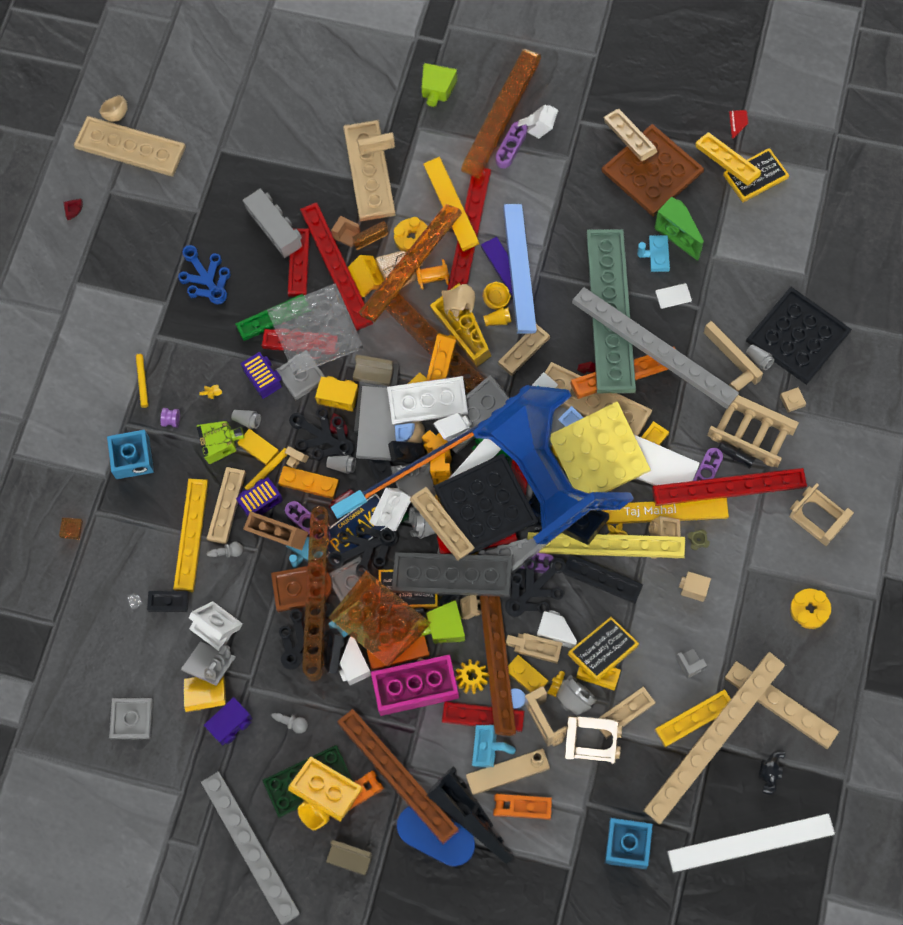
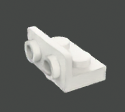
[369,488,411,531]

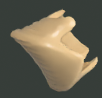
[442,284,475,317]

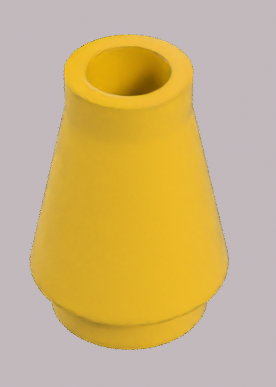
[483,307,512,326]

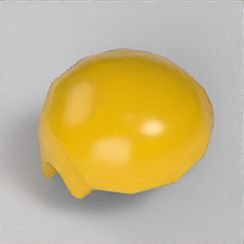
[483,282,511,310]
[298,801,330,831]

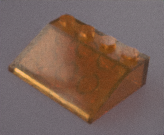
[329,571,431,666]

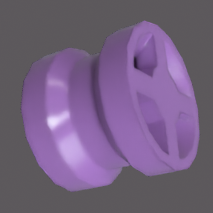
[161,408,180,428]

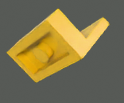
[348,255,387,297]

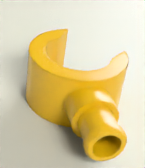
[547,671,565,698]

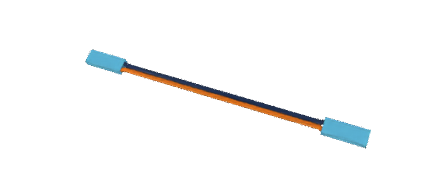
[331,385,539,519]

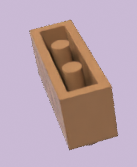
[243,511,308,551]

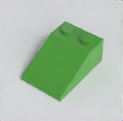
[655,197,704,261]

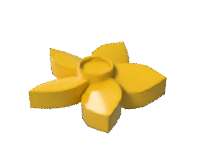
[199,385,222,399]
[607,523,628,535]

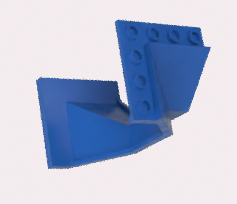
[473,385,634,544]

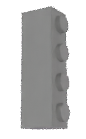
[243,188,302,258]

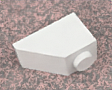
[434,413,472,441]
[537,610,577,649]
[339,636,371,685]

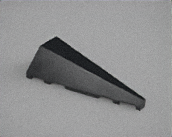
[426,766,514,864]

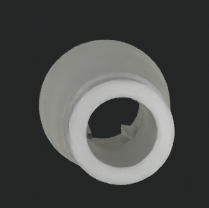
[746,344,775,371]
[231,410,261,429]
[326,455,356,474]

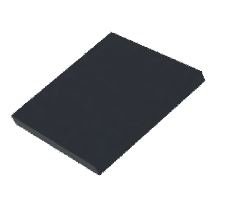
[746,287,852,385]
[433,454,538,555]

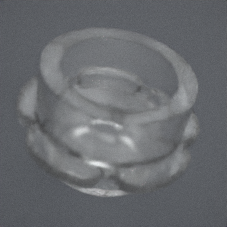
[127,592,143,610]

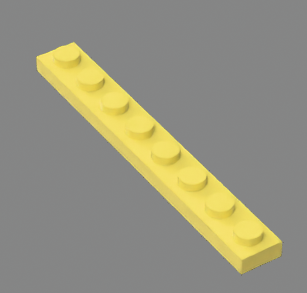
[527,532,685,558]

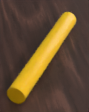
[136,354,148,408]
[244,448,288,490]

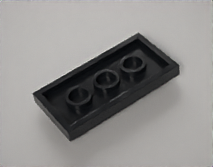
[529,494,609,545]

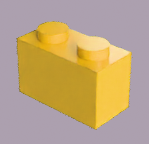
[315,376,359,412]

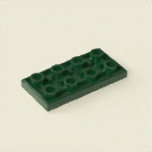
[262,745,353,818]

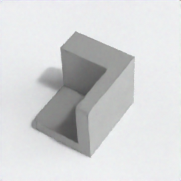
[676,649,707,679]

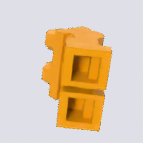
[422,430,452,485]

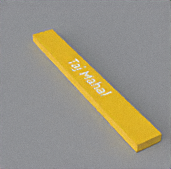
[602,498,729,524]

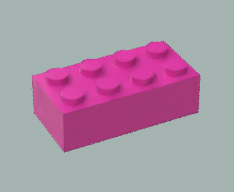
[371,655,459,716]

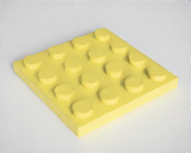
[550,401,651,494]

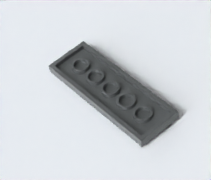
[392,552,513,597]

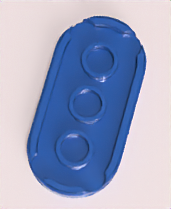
[397,806,475,867]

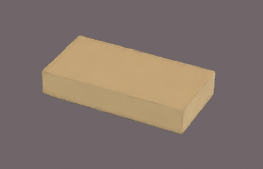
[358,132,395,155]

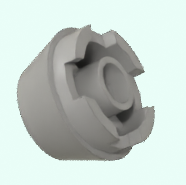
[409,504,436,539]
[556,675,597,715]

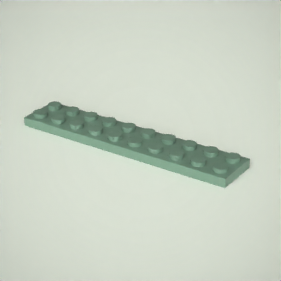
[586,229,636,393]

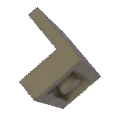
[353,355,394,387]
[326,840,373,876]

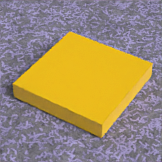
[184,675,226,712]

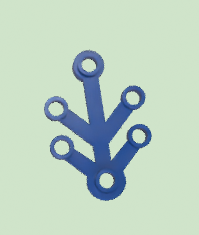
[178,245,231,304]

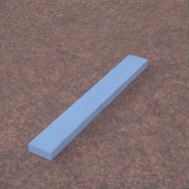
[503,204,537,334]

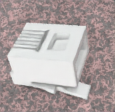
[518,105,558,138]

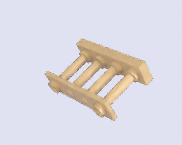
[707,395,799,468]

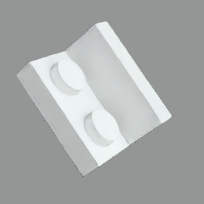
[189,601,243,651]

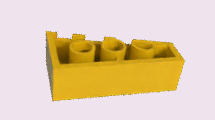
[430,283,491,367]

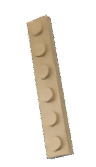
[724,661,839,749]

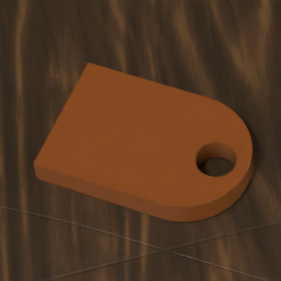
[271,565,333,612]

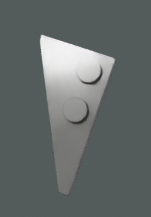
[479,539,552,574]

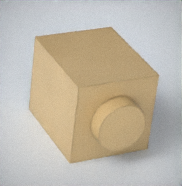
[679,572,711,602]

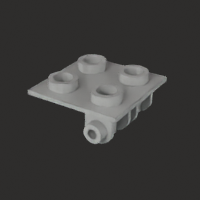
[391,462,436,497]
[181,641,236,686]

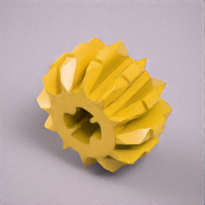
[455,660,489,694]

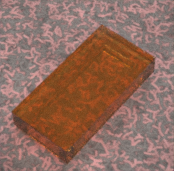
[352,221,388,250]

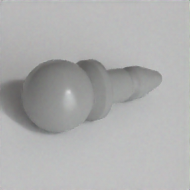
[206,541,243,558]
[271,713,308,733]

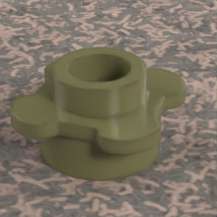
[688,529,710,551]

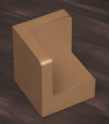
[331,216,361,247]

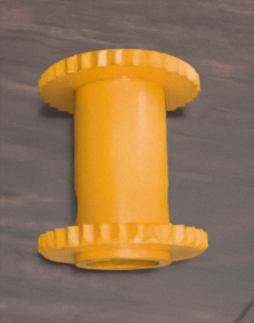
[416,259,450,290]

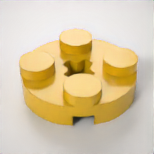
[394,217,430,254]
[790,589,831,629]

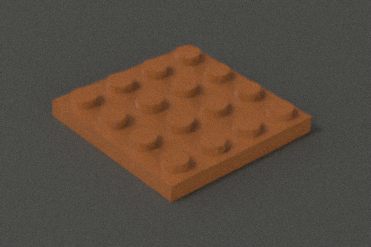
[602,124,704,217]

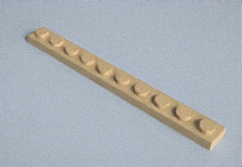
[643,652,785,824]

